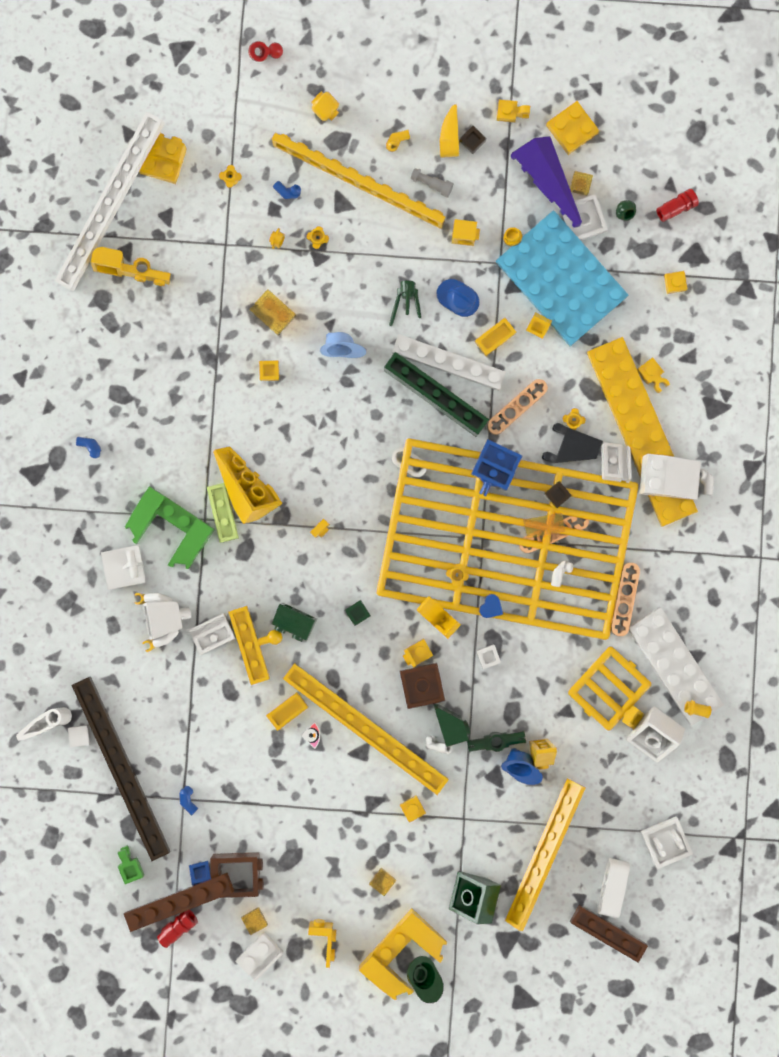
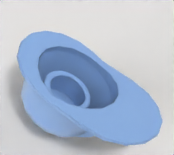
[320,332,366,358]

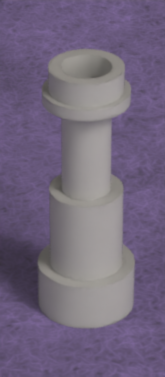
[411,168,454,198]

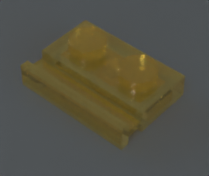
[249,289,296,336]

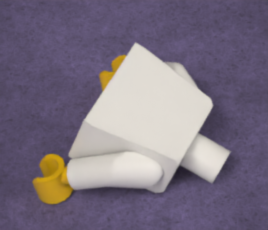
[134,593,191,652]

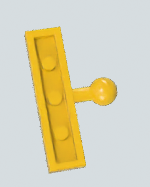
[228,606,283,685]

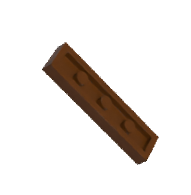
[570,904,648,963]

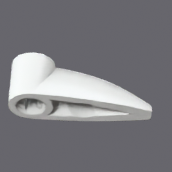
[16,707,72,741]

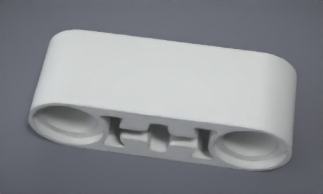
[598,858,630,918]

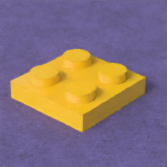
[546,101,600,155]

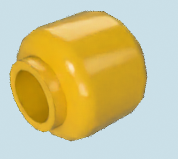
[311,91,339,121]

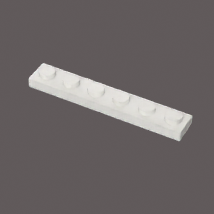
[392,334,506,391]

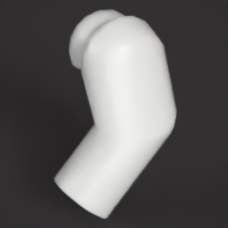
[551,561,574,587]

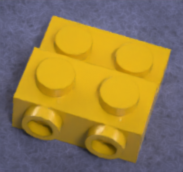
[139,132,187,184]

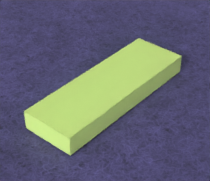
[207,483,239,543]

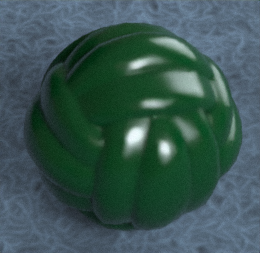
[616,200,636,221]

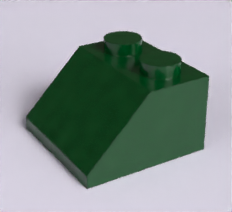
[272,603,317,642]
[433,703,471,747]
[449,871,501,925]

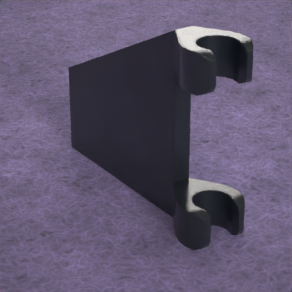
[542,423,603,463]

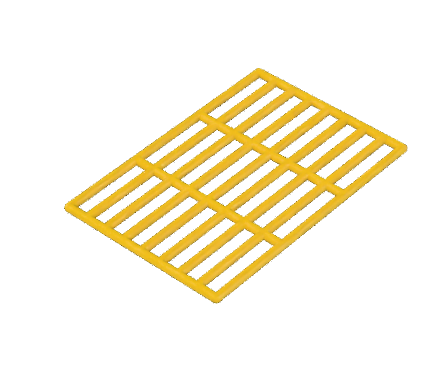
[376,438,639,640]

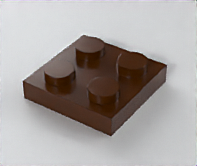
[400,663,445,709]

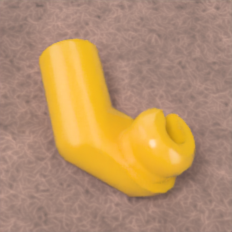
[386,130,410,152]

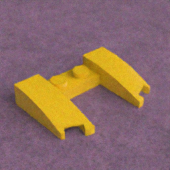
[359,908,447,1000]

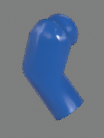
[273,181,301,199]
[76,437,101,458]
[179,786,198,816]

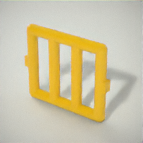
[568,646,652,731]

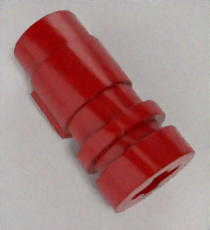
[656,188,699,222]
[157,909,198,948]

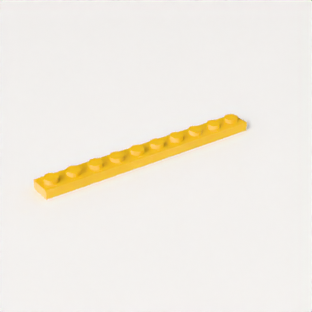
[272,133,445,229]
[283,663,449,795]

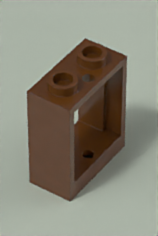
[210,852,264,898]

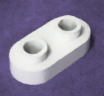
[392,448,427,478]

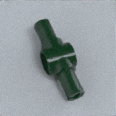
[467,731,526,752]

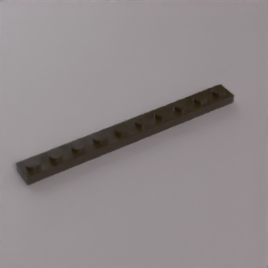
[71,676,171,862]

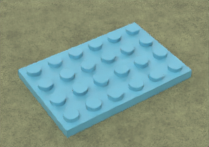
[496,210,629,346]

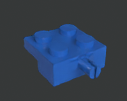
[471,439,522,496]

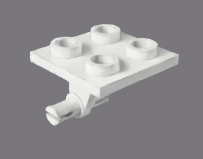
[101,545,146,590]

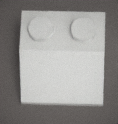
[626,706,685,763]

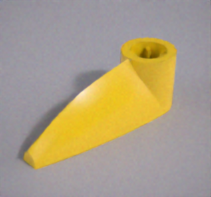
[440,104,459,158]

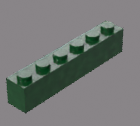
[384,352,489,437]

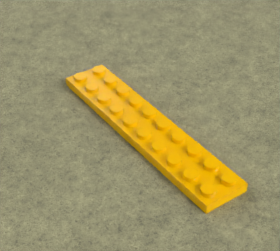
[587,337,698,527]

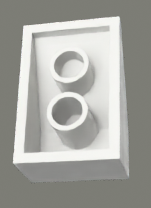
[639,454,701,500]

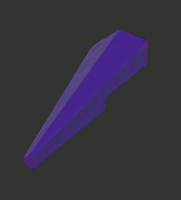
[511,136,582,228]

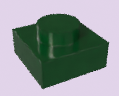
[345,600,371,626]

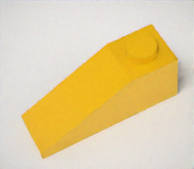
[529,739,557,770]

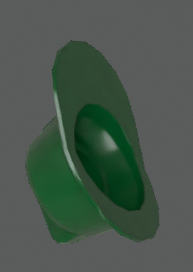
[407,956,444,1003]

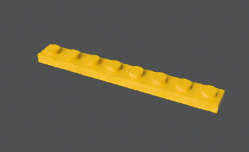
[505,778,586,931]

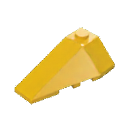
[213,446,282,524]

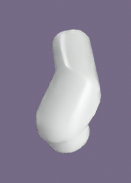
[699,469,714,495]
[426,736,452,754]

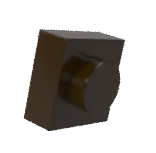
[459,126,487,154]
[544,481,572,508]

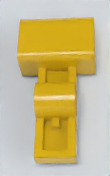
[91,247,171,286]

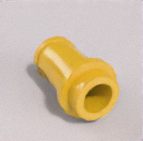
[684,700,712,718]

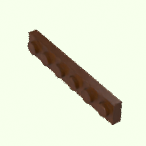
[124,872,234,932]

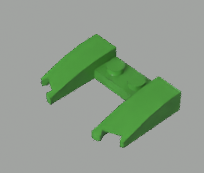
[125,486,215,569]

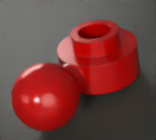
[248,41,283,62]

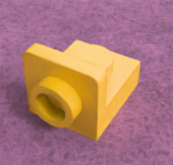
[403,639,433,668]

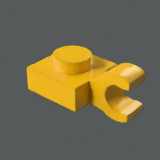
[497,99,531,123]

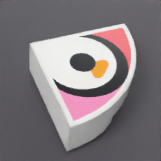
[301,721,320,749]

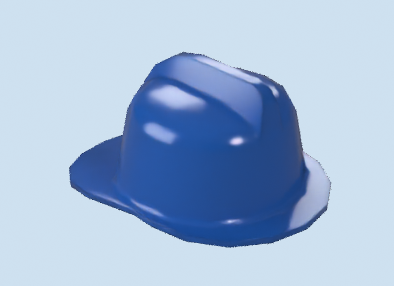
[437,279,479,317]
[501,748,543,785]

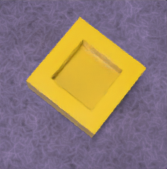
[664,271,687,294]
[526,312,552,339]
[259,360,279,381]
[310,519,330,538]
[622,705,645,730]
[400,795,426,823]

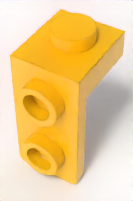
[417,596,461,639]
[308,919,336,968]

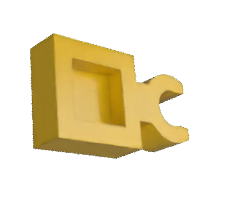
[637,357,670,393]

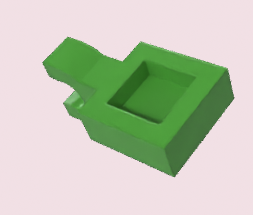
[118,845,144,884]

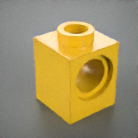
[451,219,480,246]

